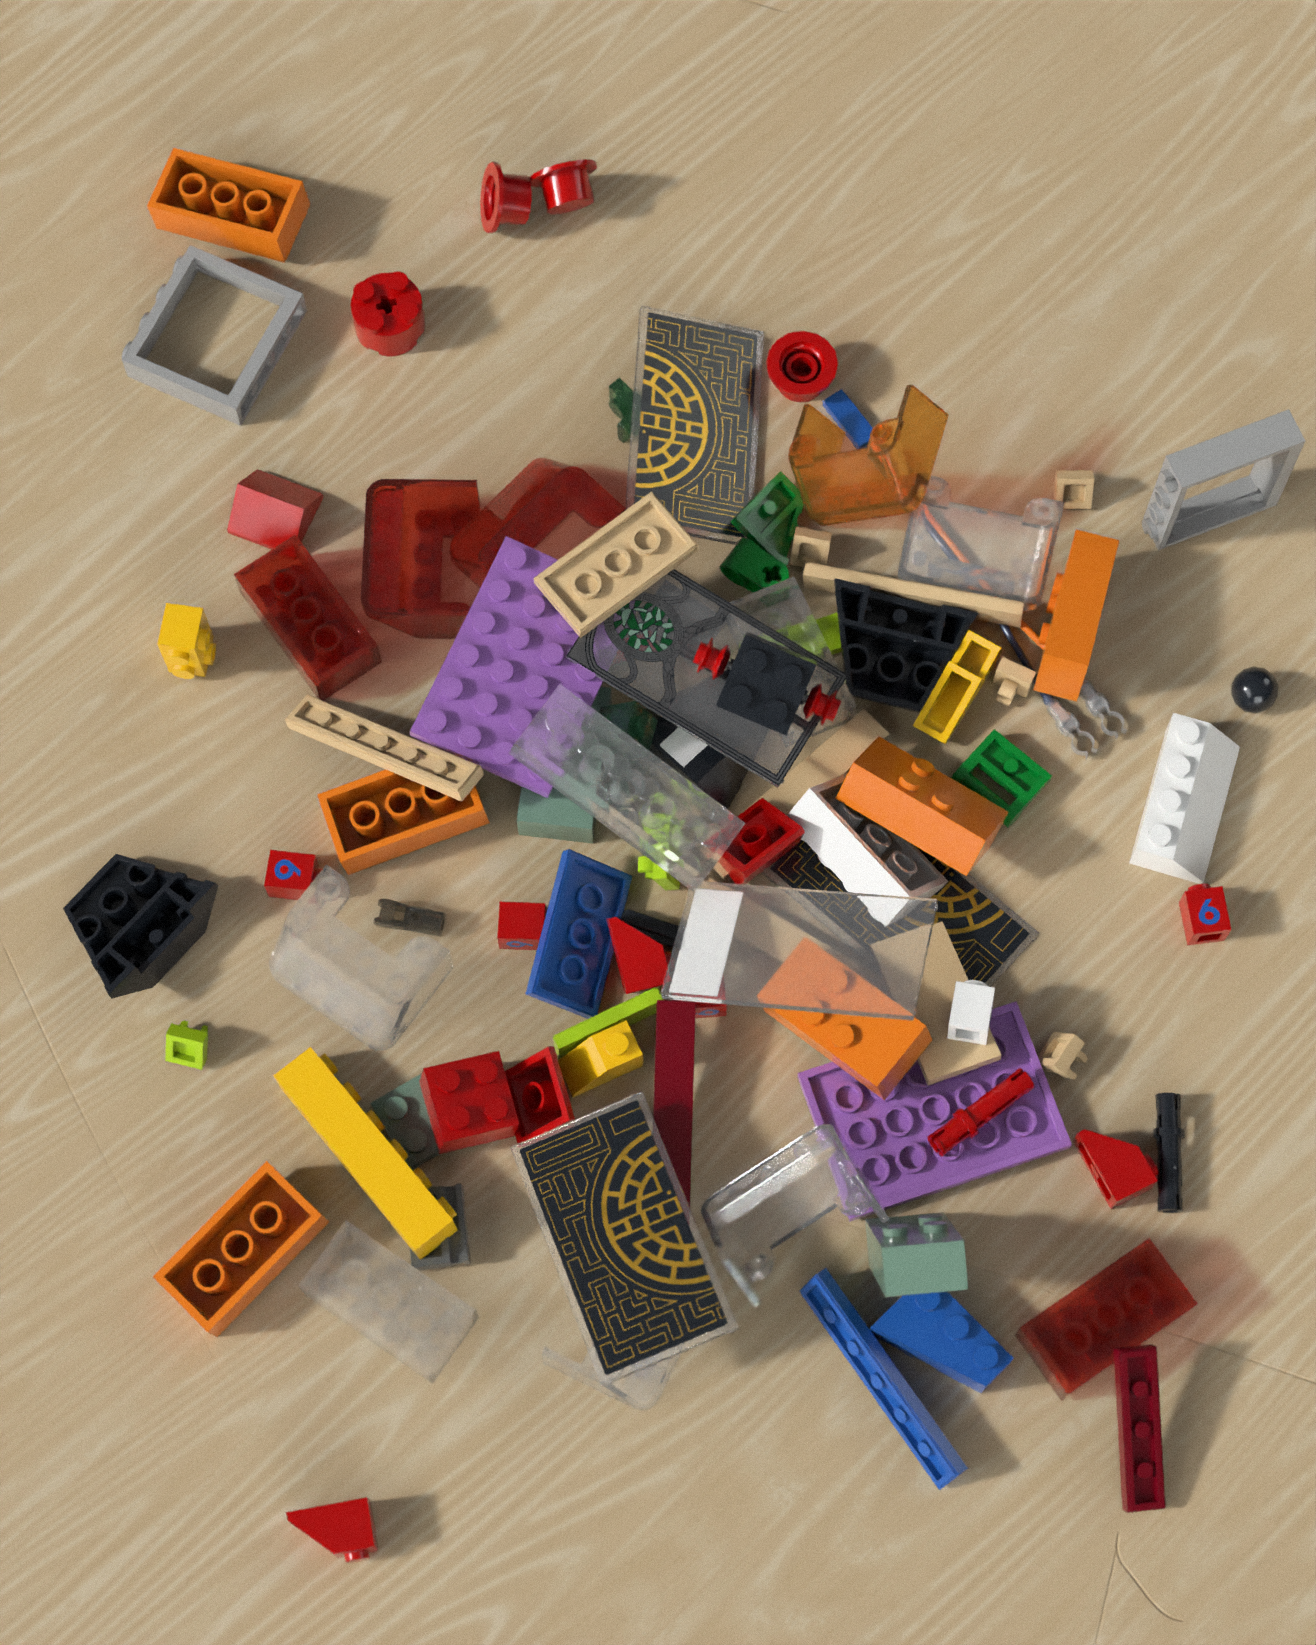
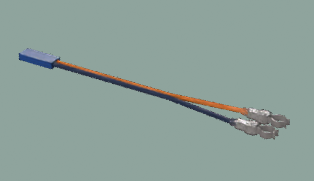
[822,389,1127,760]

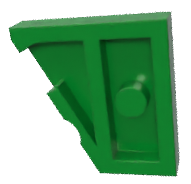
[730,471,806,571]

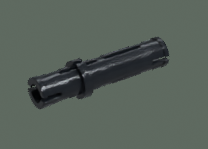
[1153,1093,1185,1213]

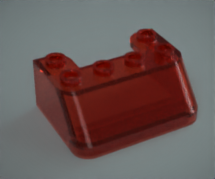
[449,457,626,588]
[361,479,481,639]

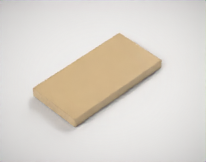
[533,491,699,638]
[871,921,1001,1086]

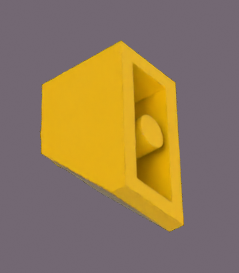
[558,1020,643,1097]

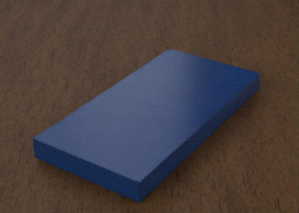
[525,849,633,1019]

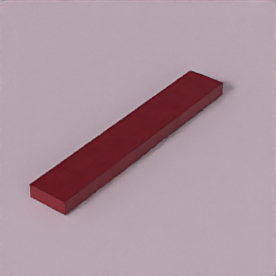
[653,1000,696,1228]

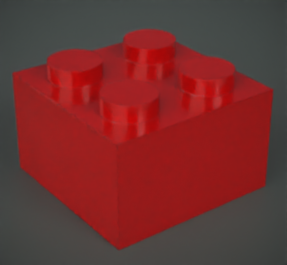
[419,1051,519,1154]

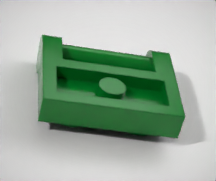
[951,729,1052,828]

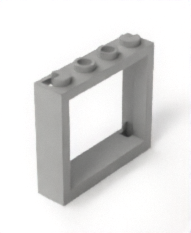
[122,245,307,426]
[1142,409,1305,550]

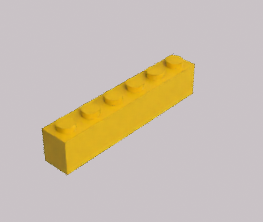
[273,1047,458,1260]

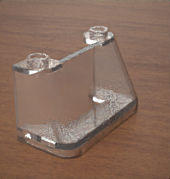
[898,473,1064,611]

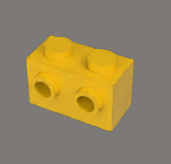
[157,603,216,679]

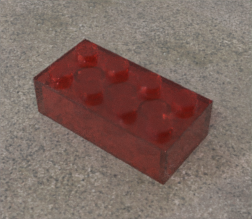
[234,535,382,701]
[1015,1238,1198,1401]

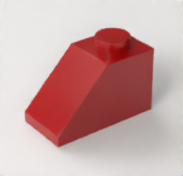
[606,917,676,994]
[1073,1129,1158,1210]
[286,1497,378,1563]

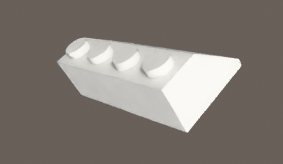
[1129,713,1240,884]
[787,773,948,929]

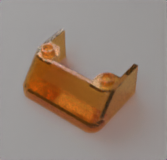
[788,384,949,526]

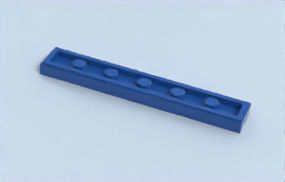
[799,1268,968,1490]

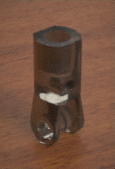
[373,899,446,937]

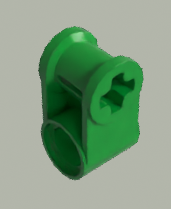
[719,538,790,604]

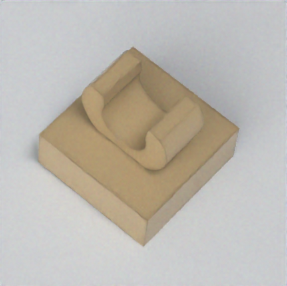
[1053,470,1094,509]
[790,527,832,567]
[993,657,1036,706]
[1038,1032,1088,1079]

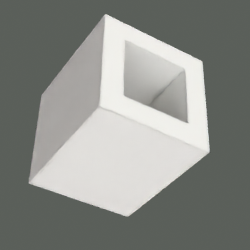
[947,980,995,1045]

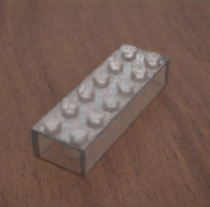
[509,684,745,891]

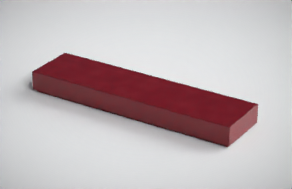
[1113,1344,1166,1513]

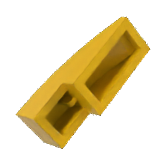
[913,630,1003,744]

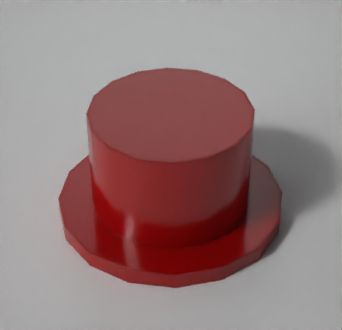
[529,159,597,214]
[480,162,532,234]
[766,331,838,403]

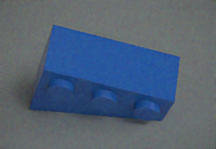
[870,1291,1014,1393]

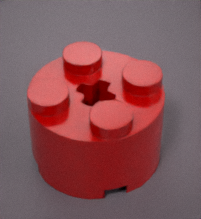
[351,271,426,357]

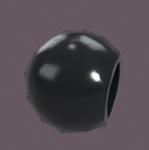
[1231,666,1278,714]

